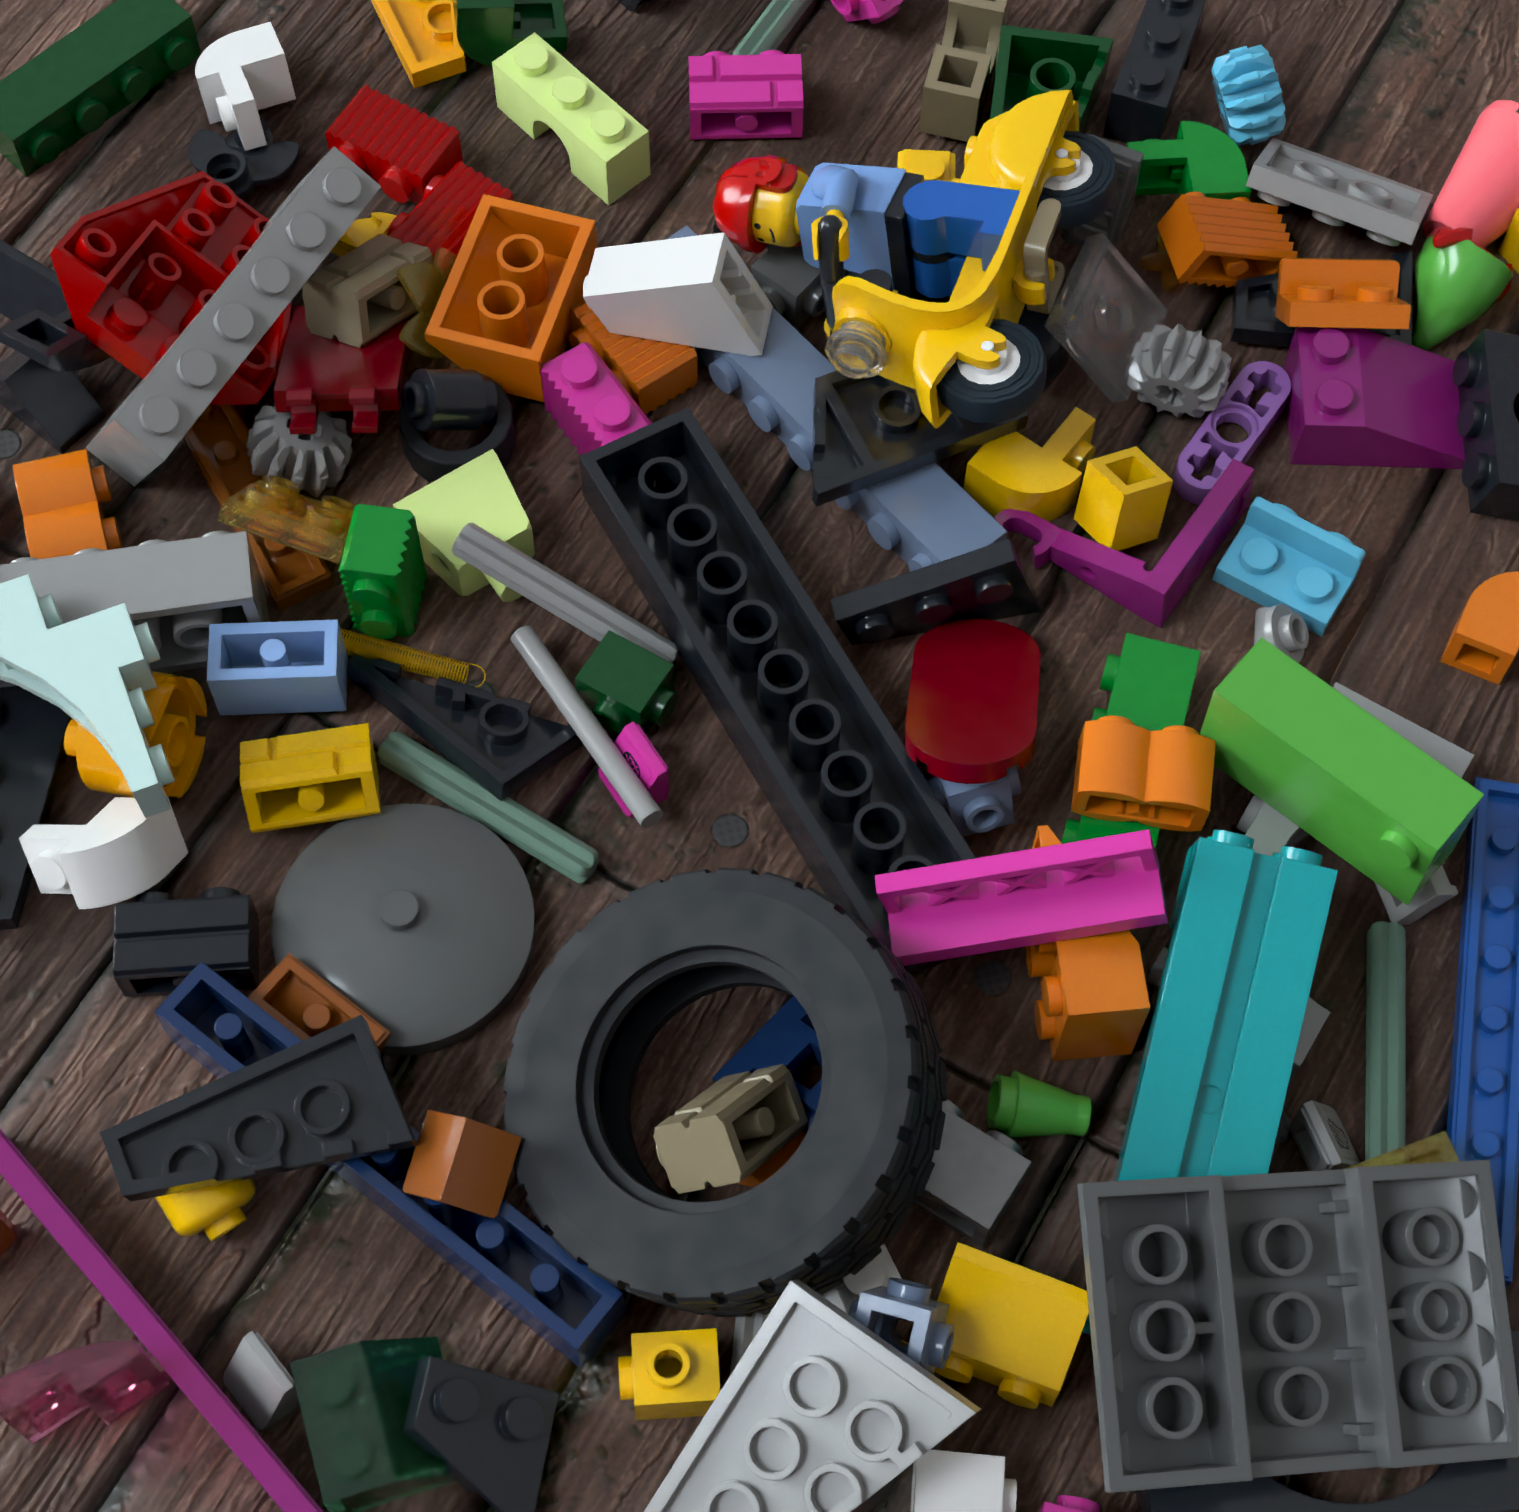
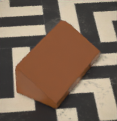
[248,953,391,1052]

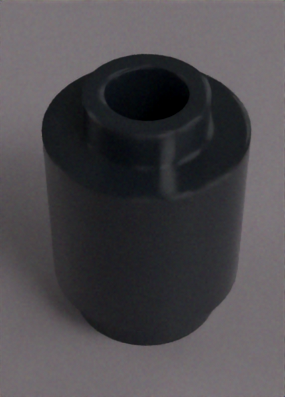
[401,369,498,431]

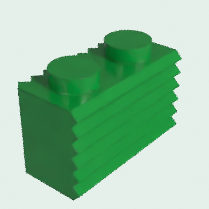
[338,504,428,639]

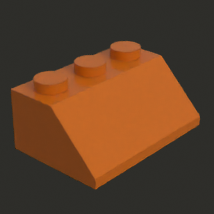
[424,194,598,403]

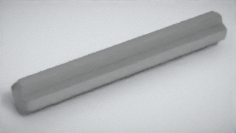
[452,523,678,664]

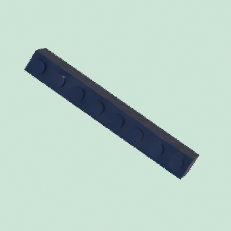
[154,961,626,1369]

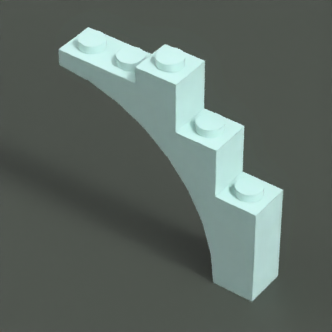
[0,574,175,818]

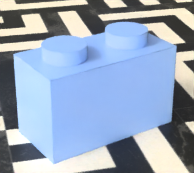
[207,619,348,716]

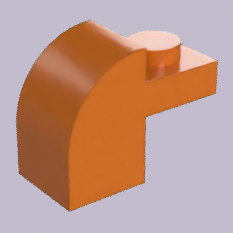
[1440,571,1519,685]

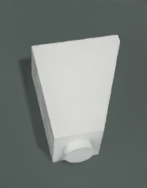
[583,232,773,356]

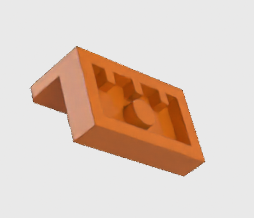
[1275,258,1411,329]

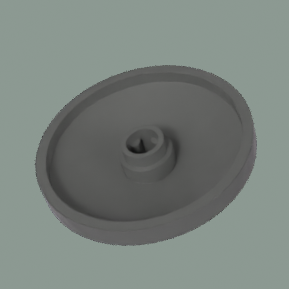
[271,803,536,1056]

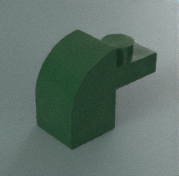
[452,0,568,67]

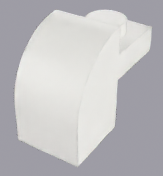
[195,22,296,151]
[19,797,188,909]

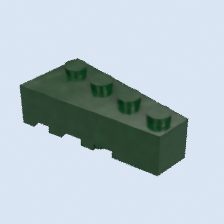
[988,25,1114,133]

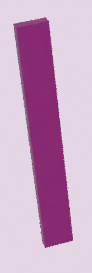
[0,1129,323,1512]

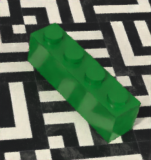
[1061,633,1201,848]

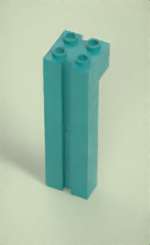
[1082,830,1338,1335]

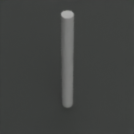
[511,625,663,828]

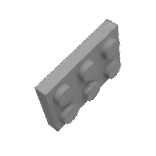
[1246,137,1433,246]

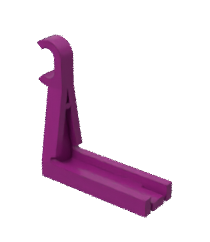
[994,459,1255,628]

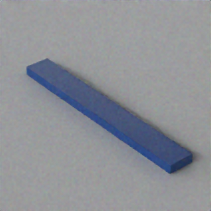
[1445,777,1519,1288]

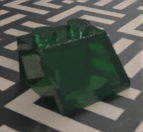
[290,1336,456,1512]

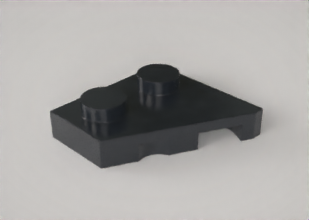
[403,1356,559,1512]

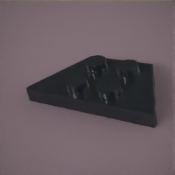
[812,361,1029,507]

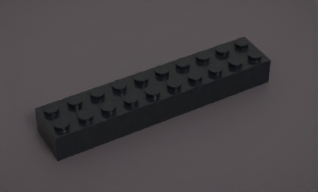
[579,407,976,978]

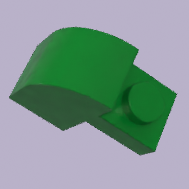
[1120,121,1251,200]

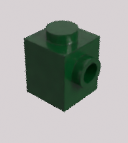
[575,630,678,735]

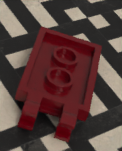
[274,306,413,434]

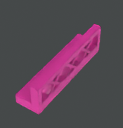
[875,829,1168,966]

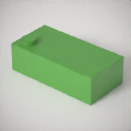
[1200,637,1485,906]

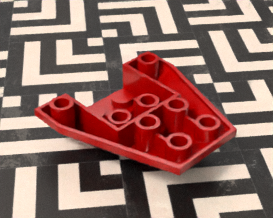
[50,171,292,405]

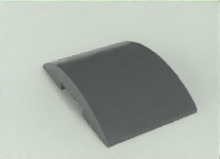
[1077,1160,1519,1493]

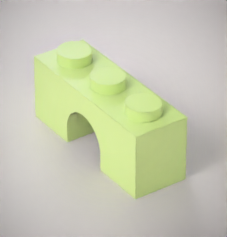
[492,32,651,206]

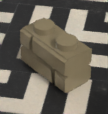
[302,234,437,348]
[653,1064,808,1194]

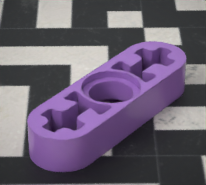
[1173,361,1291,505]

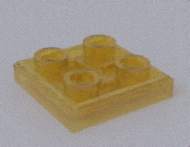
[217,475,356,564]

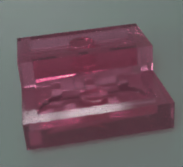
[0,1340,170,1444]

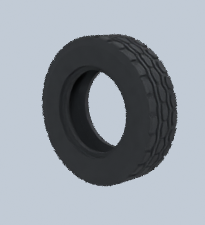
[503,868,947,1317]

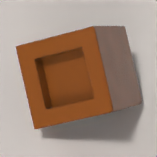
[403,1109,522,1218]

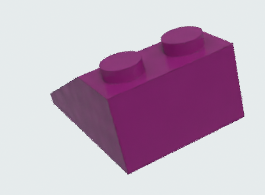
[1283,327,1465,469]

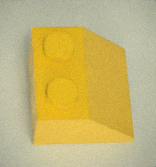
[934,1242,1089,1409]

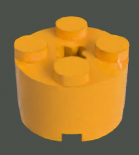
[64,671,207,798]

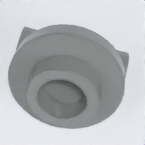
[1254,604,1309,663]

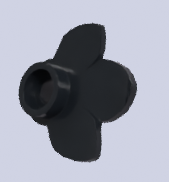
[188,116,300,199]

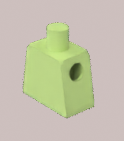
[393,449,535,602]

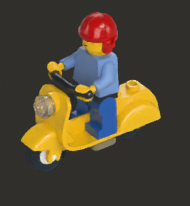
[712,90,1117,429]

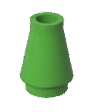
[987,1071,1091,1138]

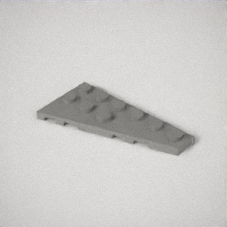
[644,1279,981,1512]

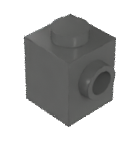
[751,245,825,330]

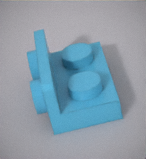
[1212,497,1366,636]

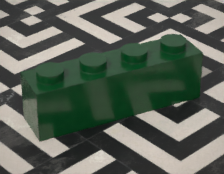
[0,0,201,177]

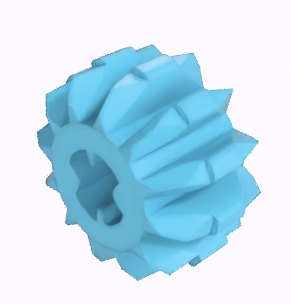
[1211,45,1286,146]

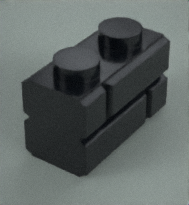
[113,887,259,997]

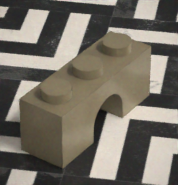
[919,0,1011,142]

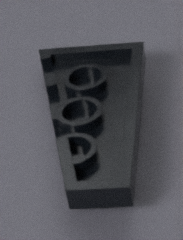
[0,686,73,930]

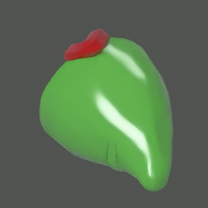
[1412,227,1513,351]

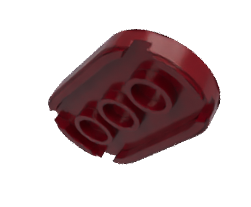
[905,619,1041,784]

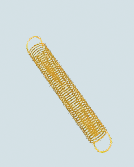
[341,628,486,687]

